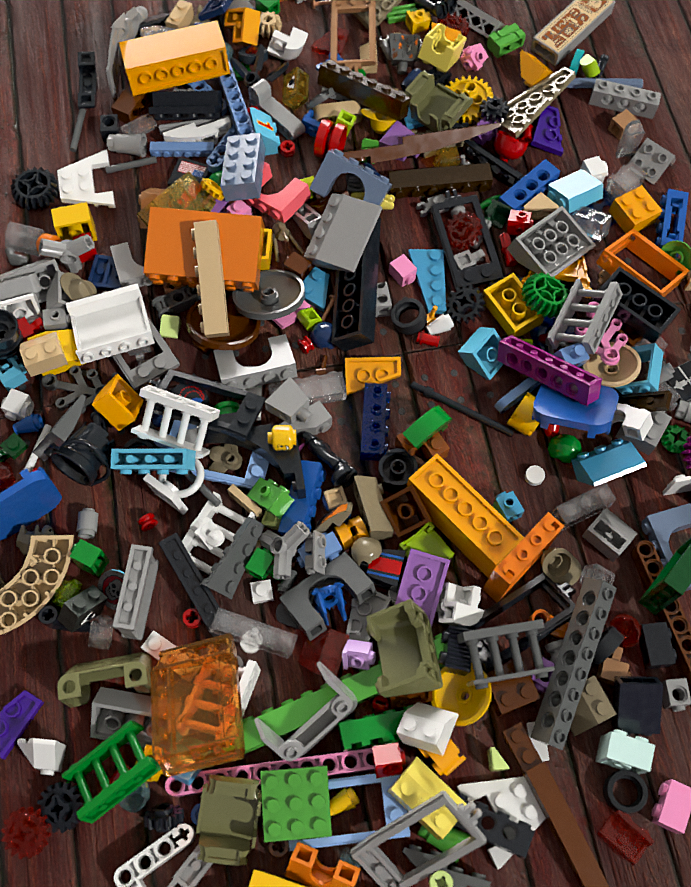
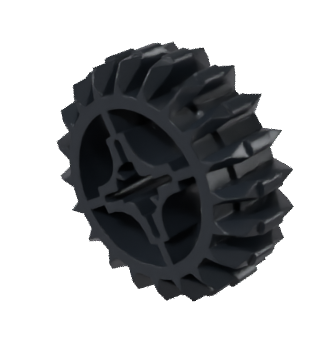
[10,166,59,212]

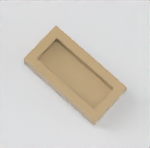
[228,484,263,520]

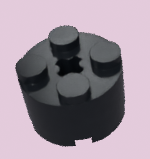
[377,449,418,493]

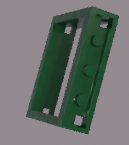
[638,537,691,615]

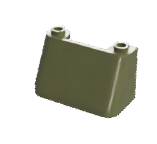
[366,599,443,698]

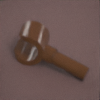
[316,355,327,379]

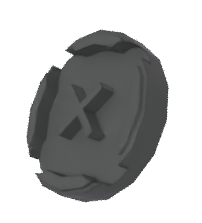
[304,87,335,111]

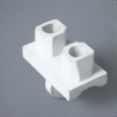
[190,517,225,552]

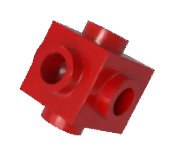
[507,210,534,236]

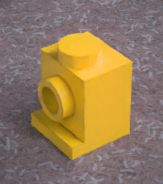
[405,9,431,34]

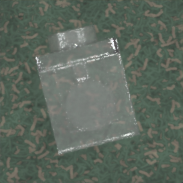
[88,615,114,650]

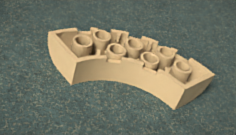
[0,535,74,635]

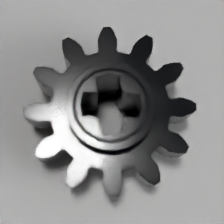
[479,95,510,123]
[144,803,184,832]

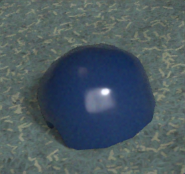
[310,322,336,349]

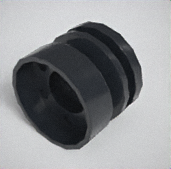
[0,309,23,360]

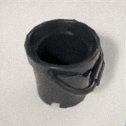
[50,422,116,487]

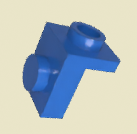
[301,109,321,137]

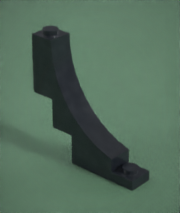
[197,412,306,499]

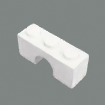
[612,403,653,441]

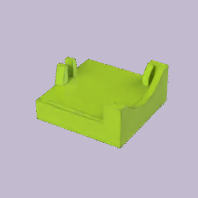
[398,522,454,560]

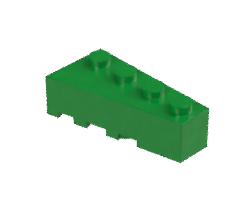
[338,705,413,752]

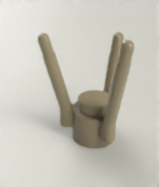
[272,222,304,262]

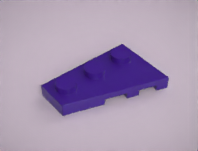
[530,105,564,156]

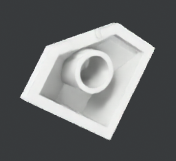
[17,738,66,776]

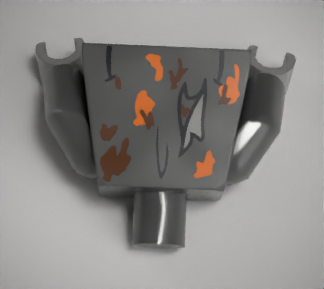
[379,33,423,75]

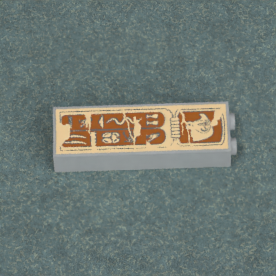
[530,0,616,66]

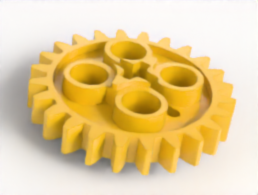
[445,75,493,124]

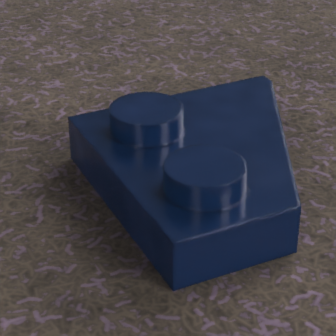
[88,254,122,291]

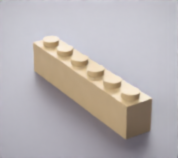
[191,220,230,338]

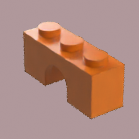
[285,842,361,887]

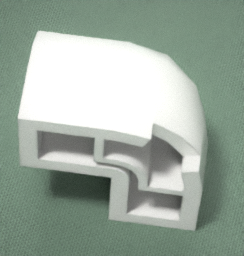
[267,27,309,61]
[436,582,484,626]

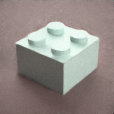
[595,729,655,775]

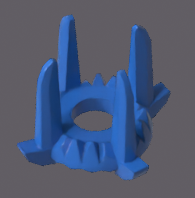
[311,582,347,626]

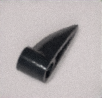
[38,606,101,633]

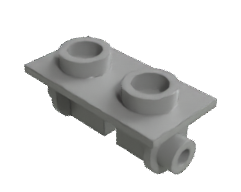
[305,530,327,575]

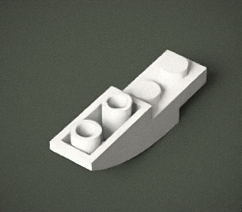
[163,117,231,145]

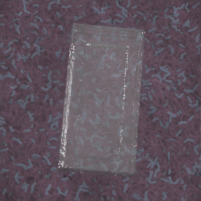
[120,113,158,134]

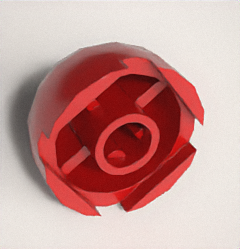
[494,130,528,162]

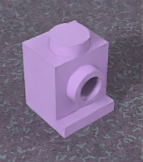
[342,639,376,670]

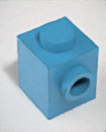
[493,491,524,523]

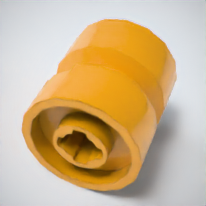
[333,516,369,550]

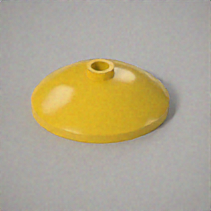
[431,663,492,726]

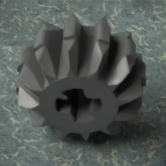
[346,164,365,193]

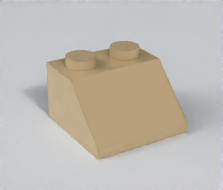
[20,331,68,377]

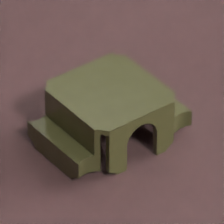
[404,70,473,132]
[196,774,262,866]

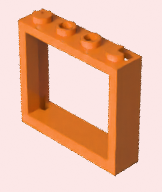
[596,228,690,297]
[482,512,564,602]

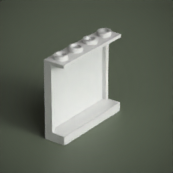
[66,283,155,364]

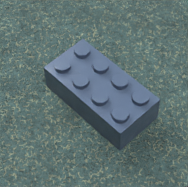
[220,133,266,202]

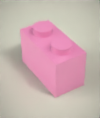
[652,779,691,834]

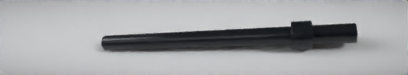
[410,381,514,437]

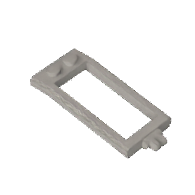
[103,291,180,391]
[350,790,486,887]

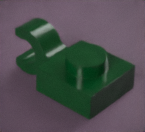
[0,432,29,465]

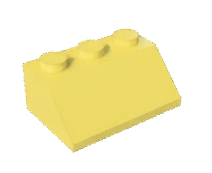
[387,757,466,840]

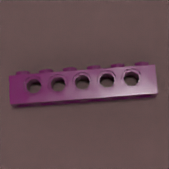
[497,335,602,406]

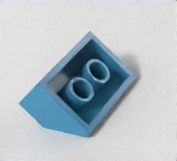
[571,438,647,486]

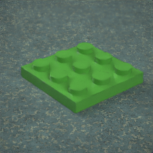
[260,765,332,842]

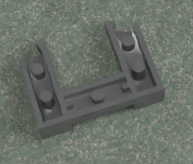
[32,394,86,462]

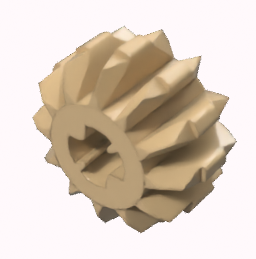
[259,11,282,39]

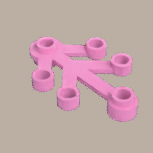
[574,302,628,366]

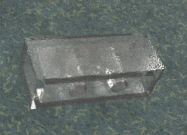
[551,483,616,531]

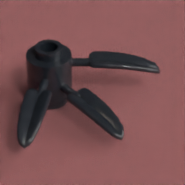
[231,44,289,90]

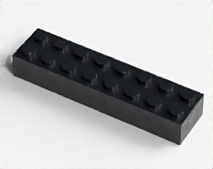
[331,217,381,352]

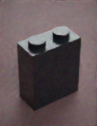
[611,676,663,736]

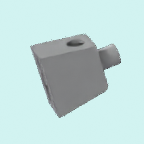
[265,377,313,424]

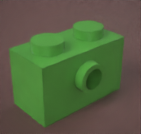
[247,477,294,519]

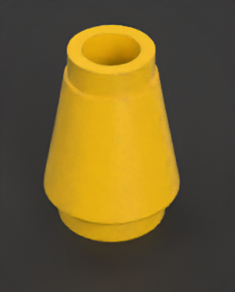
[329,787,360,816]

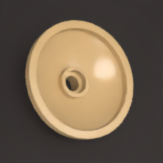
[583,342,641,387]

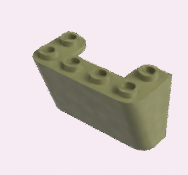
[57,652,156,708]

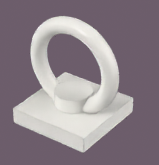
[143,458,205,515]

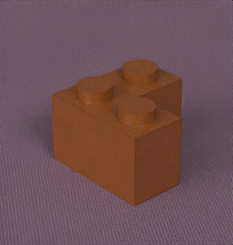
[395,432,450,461]

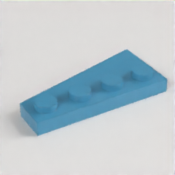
[408,249,446,314]

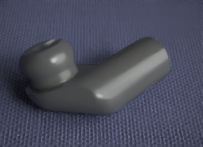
[5,247,28,266]

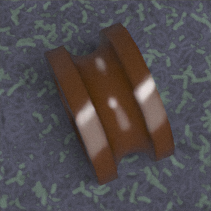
[269,840,289,857]

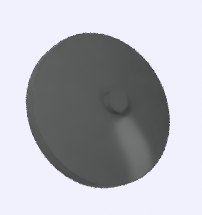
[232,269,305,320]

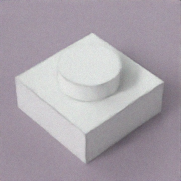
[250,579,274,604]

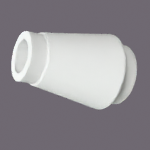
[425,314,454,335]

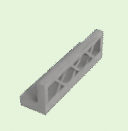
[447,0,504,38]

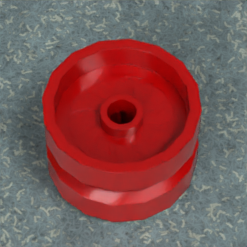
[314,119,348,159]

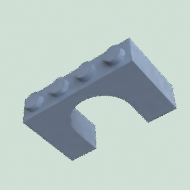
[309,149,392,206]
[642,503,691,591]

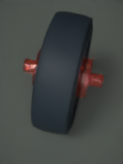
[239,45,268,65]

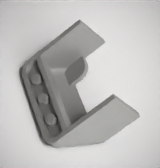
[254,661,358,761]

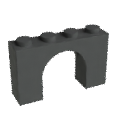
[279,552,377,641]

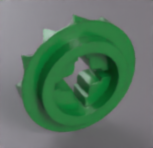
[661,424,690,453]

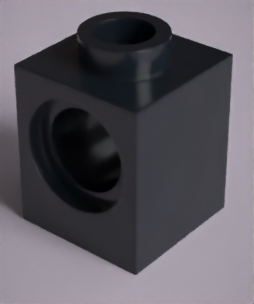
[100,114,120,142]

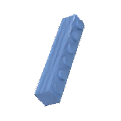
[150,142,215,157]

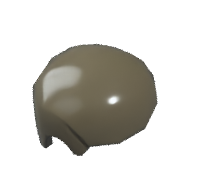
[351,537,382,566]

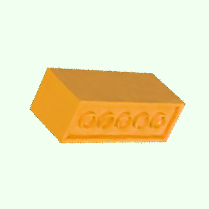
[119,21,230,96]
[406,454,524,578]

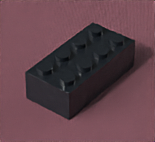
[593,267,681,343]

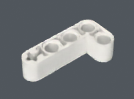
[114,824,196,887]

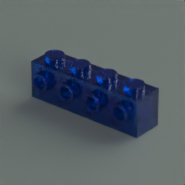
[360,383,391,461]

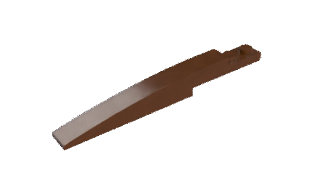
[343,123,501,163]
[501,722,609,887]

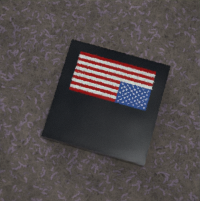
[167,157,211,189]

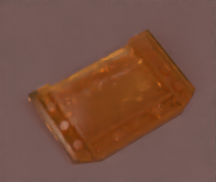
[151,633,245,777]

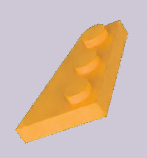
[345,357,401,395]

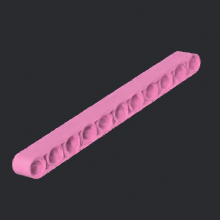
[165,747,402,797]

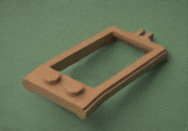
[330,0,376,72]

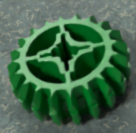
[521,272,569,319]

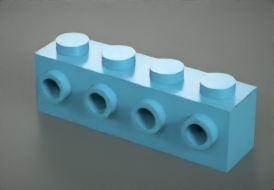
[110,448,196,475]

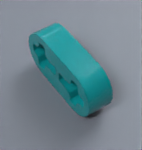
[569,49,585,76]

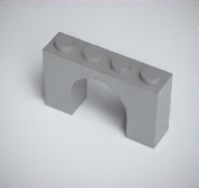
[110,242,153,287]
[213,334,298,390]

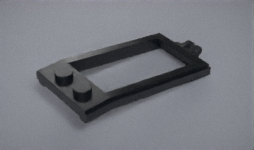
[430,189,504,291]
[145,369,266,442]
[457,573,576,673]

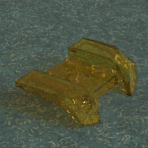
[137,171,216,227]

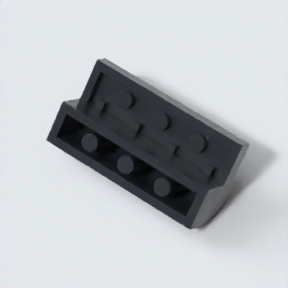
[148,90,222,120]

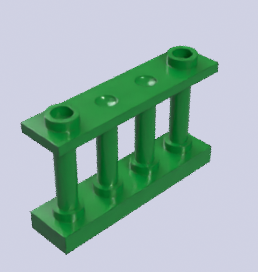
[62,720,162,824]

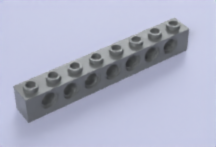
[530,578,617,751]

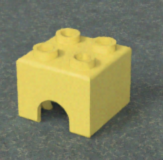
[418,23,467,72]

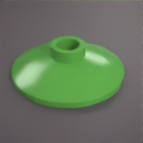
[661,240,691,275]

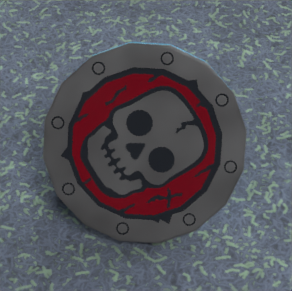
[98,569,125,610]

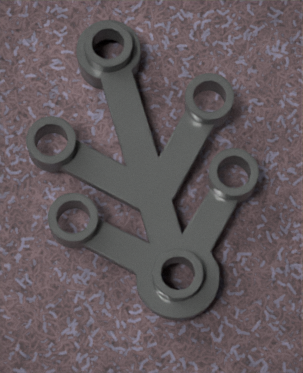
[42,366,105,414]

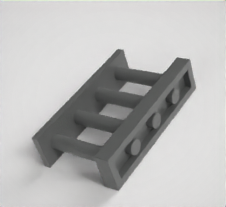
[457,619,555,690]

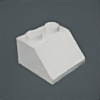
[396,702,458,756]

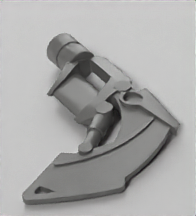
[106,6,148,98]

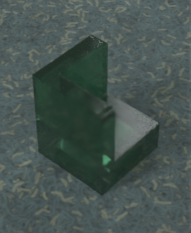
[484,199,512,230]

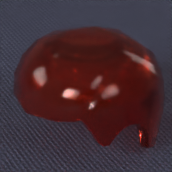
[609,614,642,648]

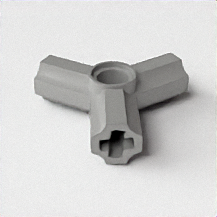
[39,234,95,273]
[259,521,311,580]

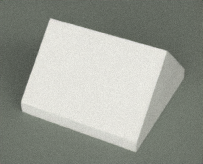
[0,293,43,324]

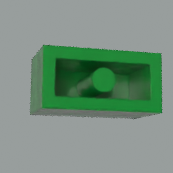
[69,539,110,578]

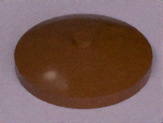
[186,296,261,350]

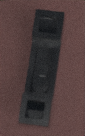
[78,51,97,109]

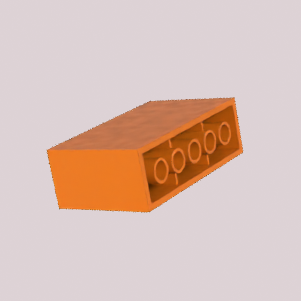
[143,207,265,293]

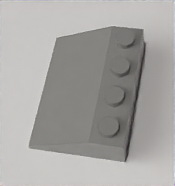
[304,194,382,273]
[507,206,596,277]

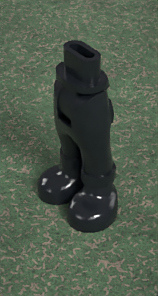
[410,0,458,19]
[301,432,358,488]

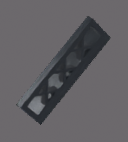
[461,139,525,188]

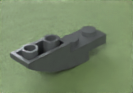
[402,844,491,887]

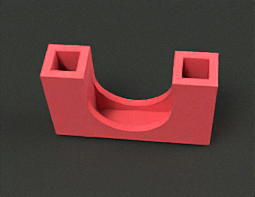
[242,162,311,223]

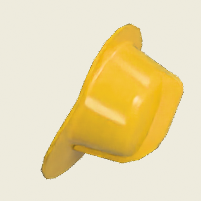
[361,108,397,135]

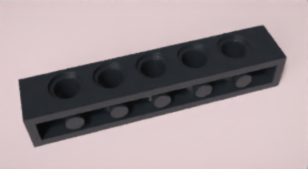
[453,792,535,859]

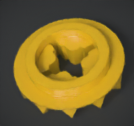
[200,178,225,201]

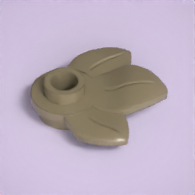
[208,444,242,473]

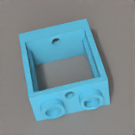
[615,343,664,395]

